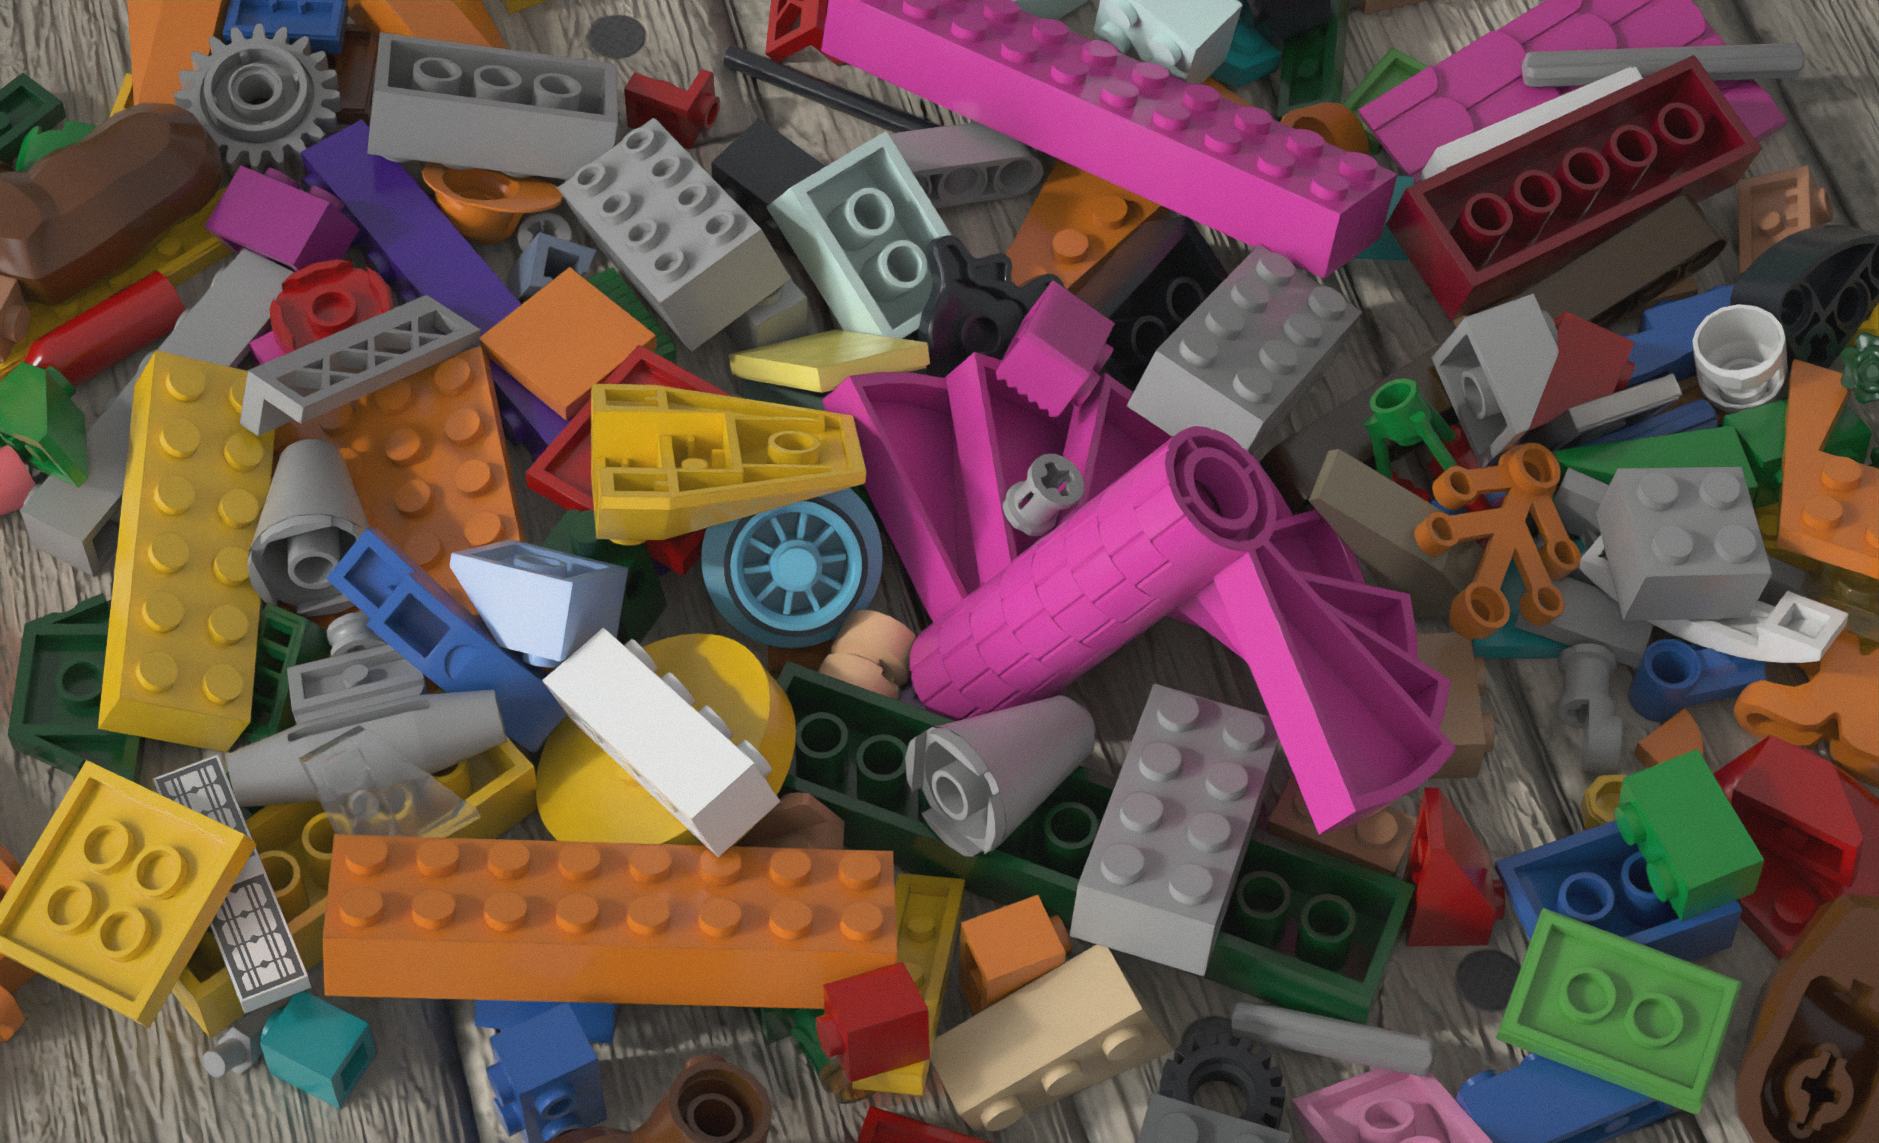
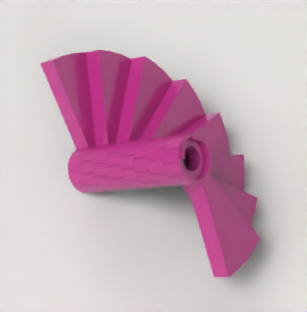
[822,352,1457,835]

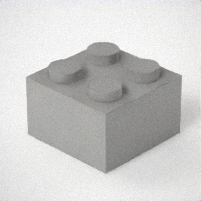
[1596,467,1772,621]

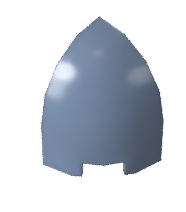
[507,232,596,304]

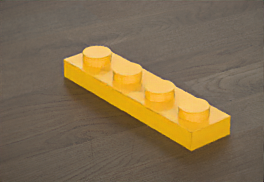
[852,873,966,1096]

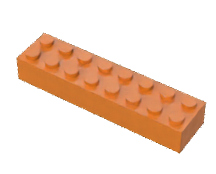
[323,834,898,1009]

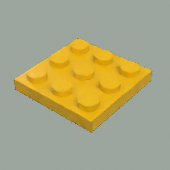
[0,760,257,1028]

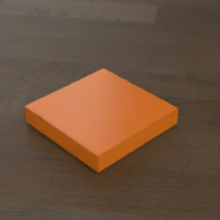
[479,267,657,421]

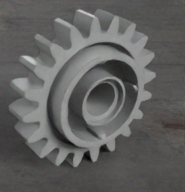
[174,24,342,177]

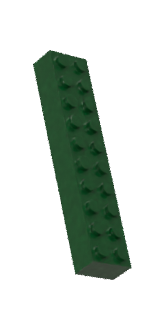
[776,661,1416,1025]

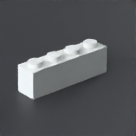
[542,627,780,857]

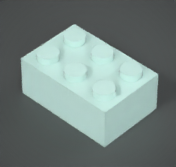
[766,131,951,339]

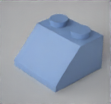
[450,539,628,668]

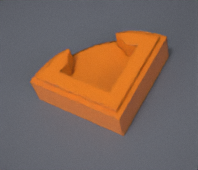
[1634,708,1704,768]

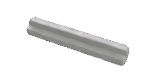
[1231,1000,1436,1077]

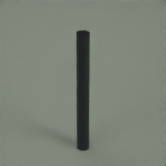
[723,45,940,133]

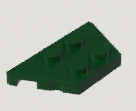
[8,593,146,785]

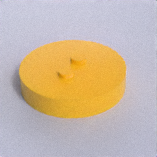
[536,633,796,846]

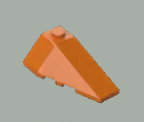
[127,0,230,106]

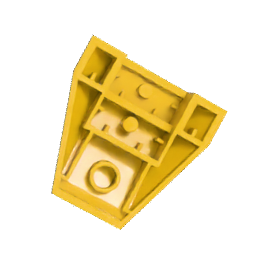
[591,384,866,545]

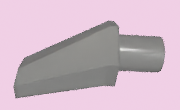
[203,996,292,1077]

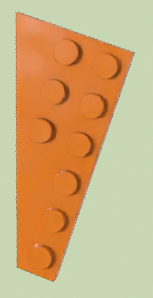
[1006,76,1254,295]

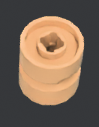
[818,609,917,700]

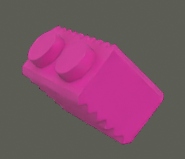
[996,280,1115,417]

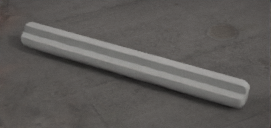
[1521,43,1805,87]

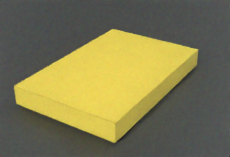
[729,329,930,393]

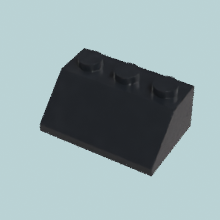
[1076,216,1229,393]

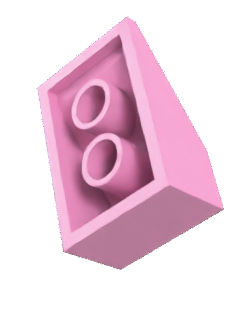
[1292,1068,1493,1143]

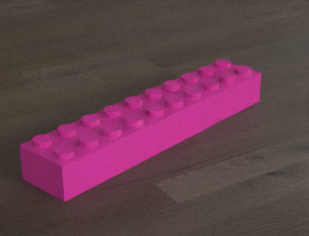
[821,0,1398,279]

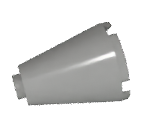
[248,439,370,617]
[905,696,1096,857]

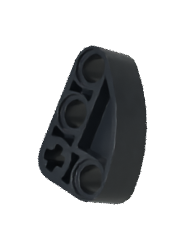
[1730,225,1879,371]

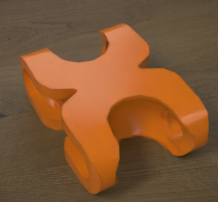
[1734,622,1879,789]

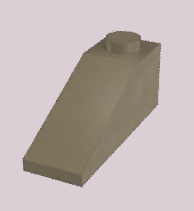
[1309,449,1484,620]

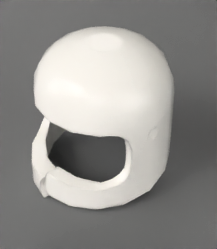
[1692,304,1788,414]

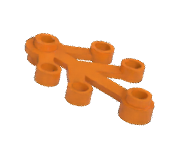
[1414,443,1581,639]

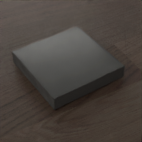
[1517,373,1682,453]

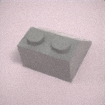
[1432,293,1559,468]

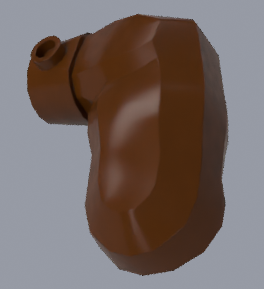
[1734,894,1879,1143]

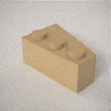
[930,944,1174,1135]

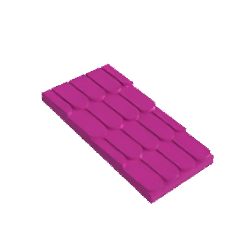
[1358,0,1787,185]

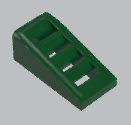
[239,603,332,743]

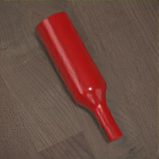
[0,270,186,389]

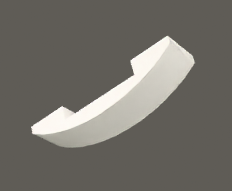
[1579,535,1849,663]

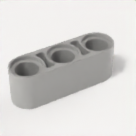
[889,122,1043,208]

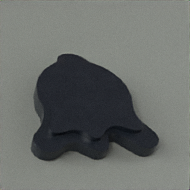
[918,235,1065,378]

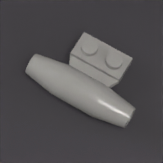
[227,644,507,807]

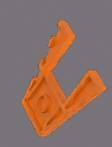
[1776,359,1879,579]

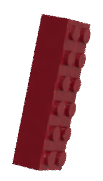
[1386,55,1762,322]

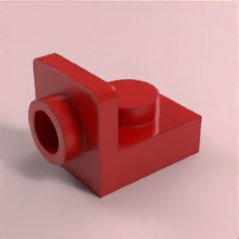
[624,69,720,149]

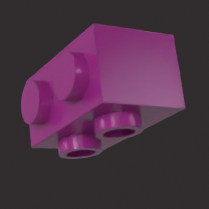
[204,165,359,272]

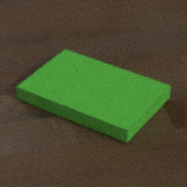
[1496,908,1743,1115]

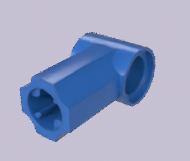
[1628,639,1767,722]

